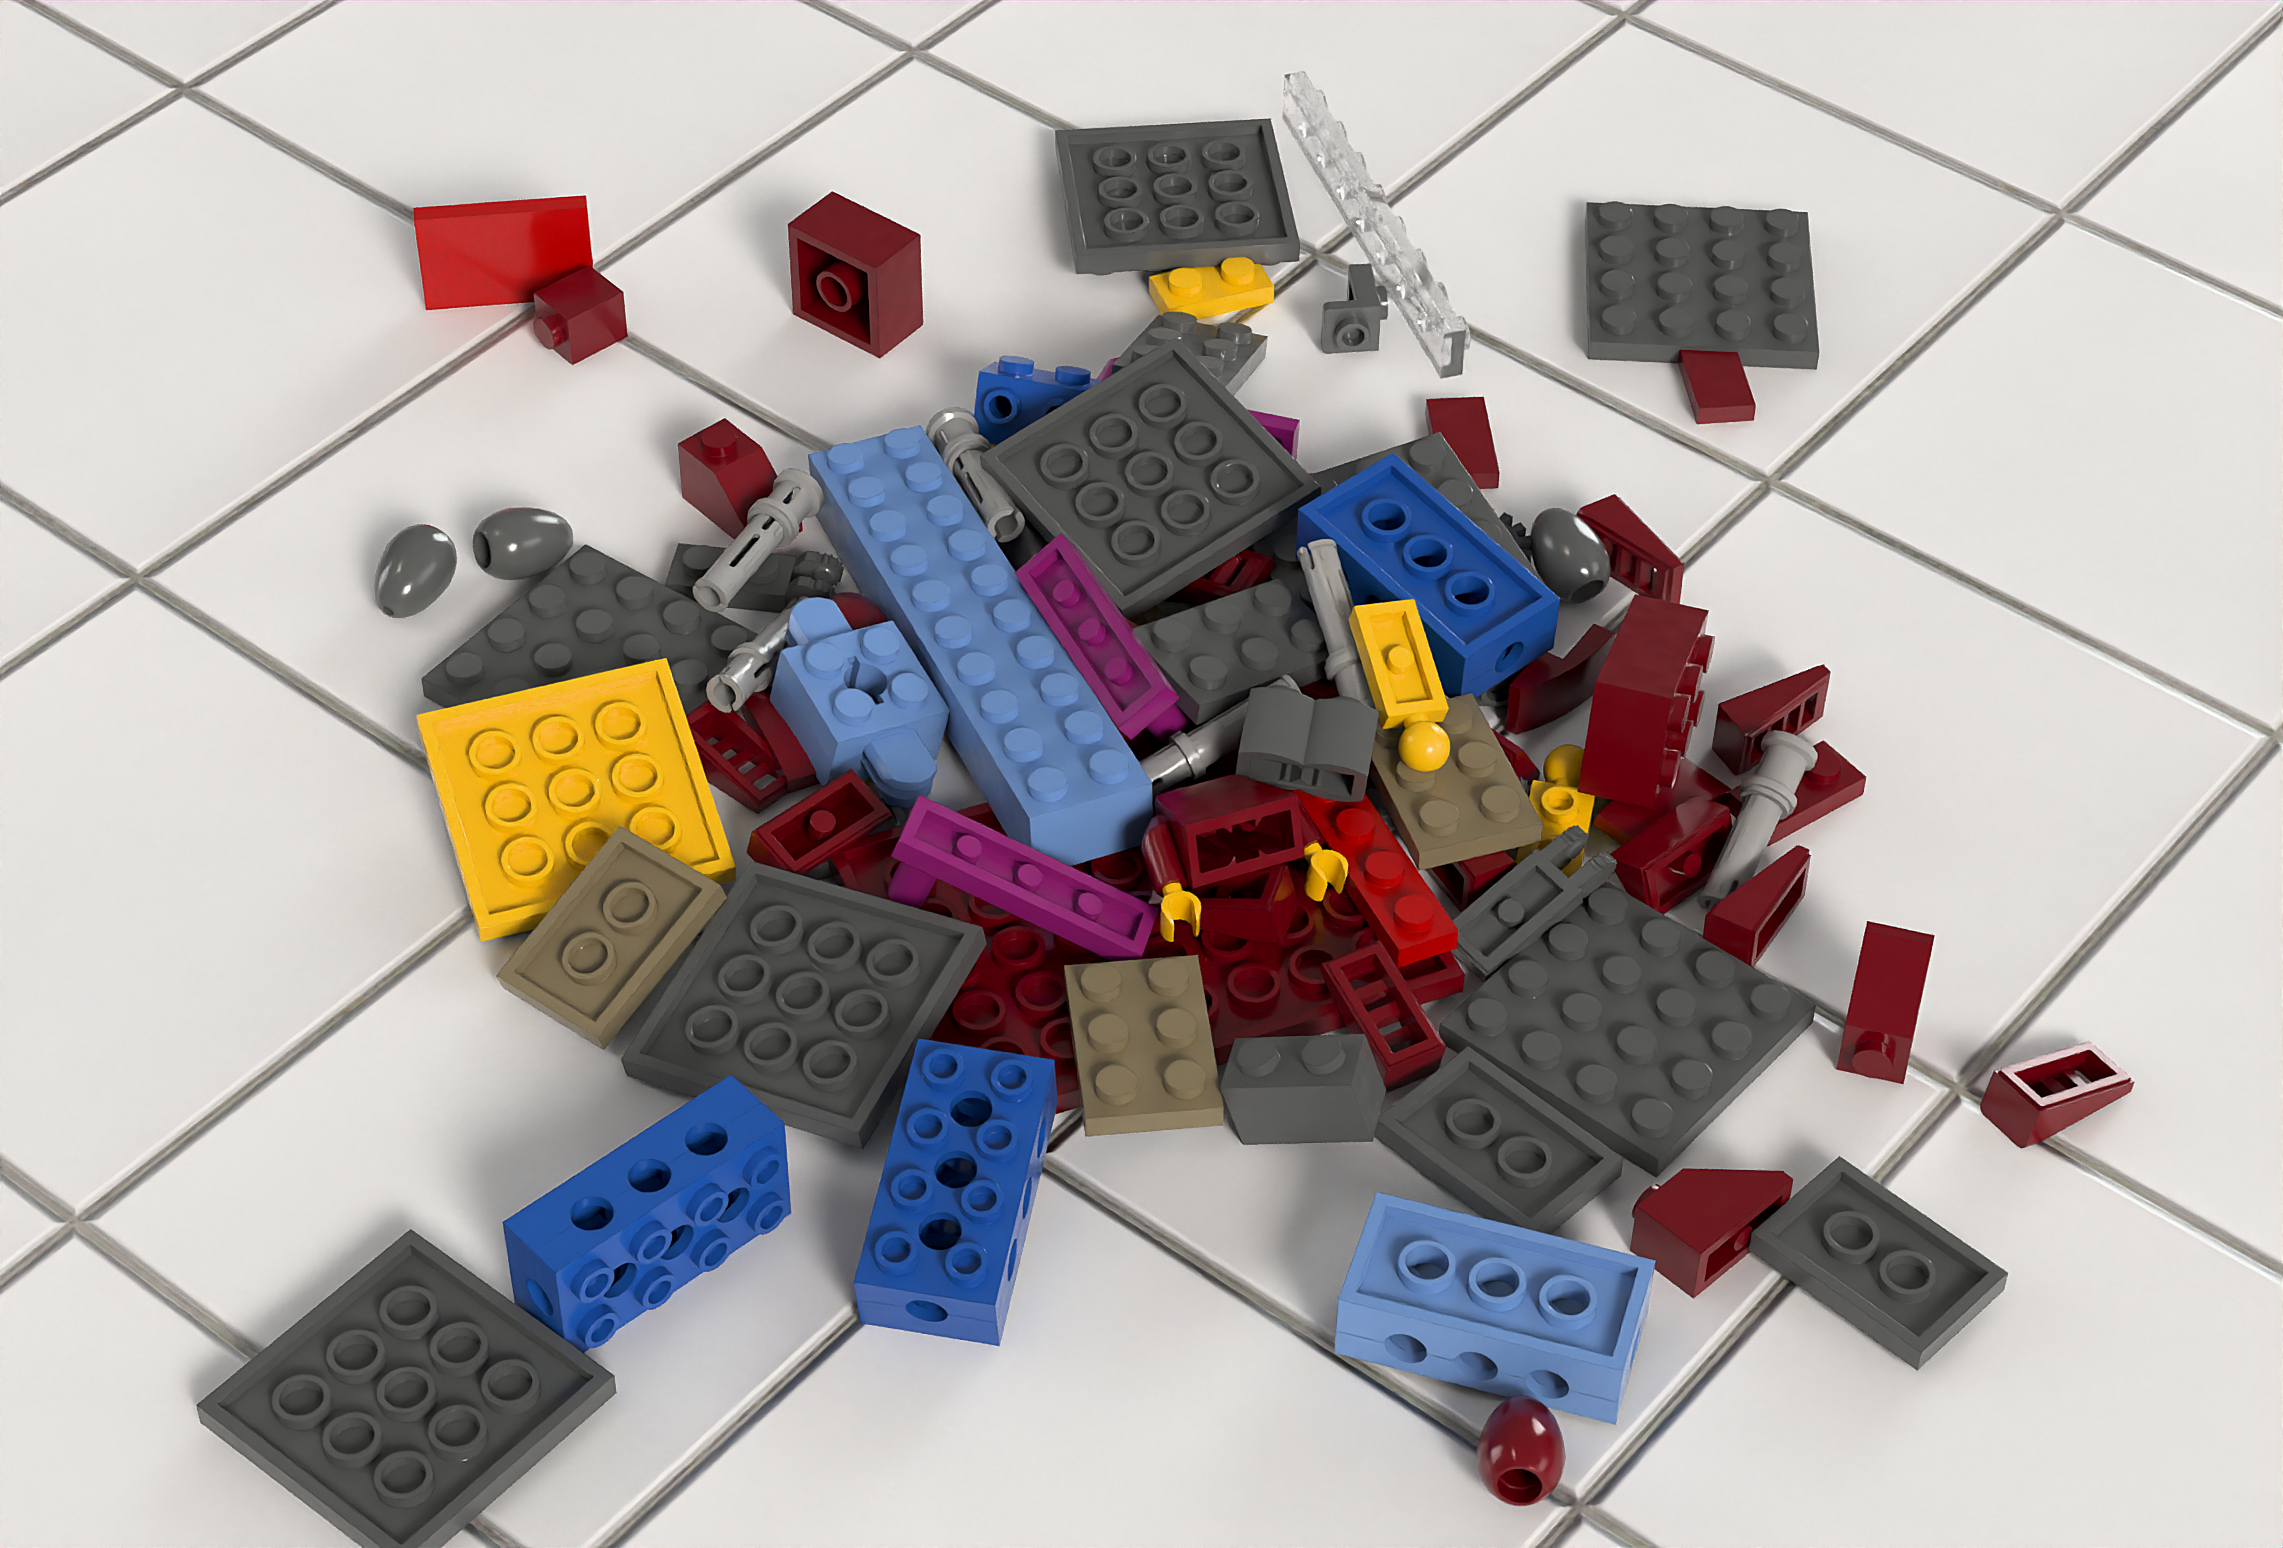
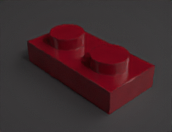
[1727,740,1866,846]

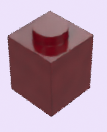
[533,265,628,365]

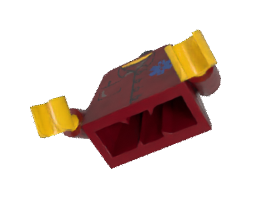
[1141,775,1348,942]

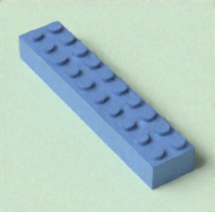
[808,425,1153,866]

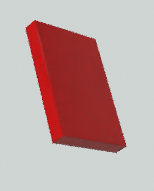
[413,195,594,310]

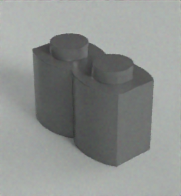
[1235,685,1379,802]

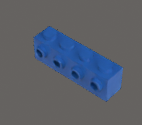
[974,356,1101,445]

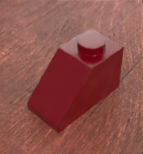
[678,418,803,540]
[1837,921,1935,1084]
[1630,1168,1793,1299]

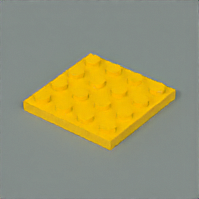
[416,658,736,942]

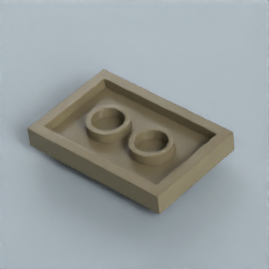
[1369,693,1543,871]
[496,826,727,1050]
[1064,955,1224,1137]

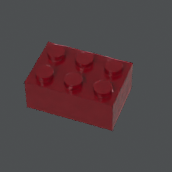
[1578,594,1715,809]

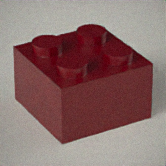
[788,191,923,359]

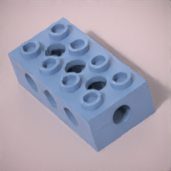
[1334,1192,1656,1425]

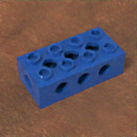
[1295,453,1560,698]
[854,1039,1058,1346]
[503,1075,791,1353]

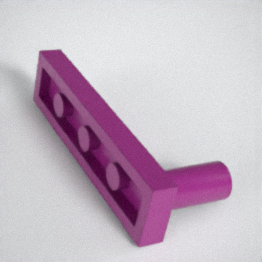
[1014,533,1197,746]
[887,795,1159,962]

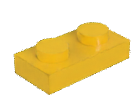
[1149,257,1274,320]

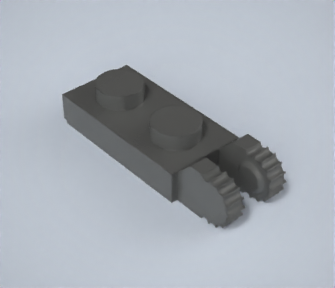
[665,543,844,613]
[1451,825,1617,983]

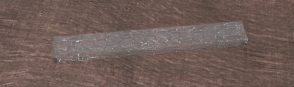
[1282,71,1470,379]

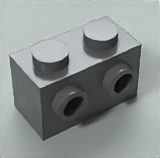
[1220,1034,1386,1145]

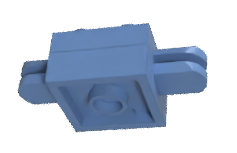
[769,597,950,807]

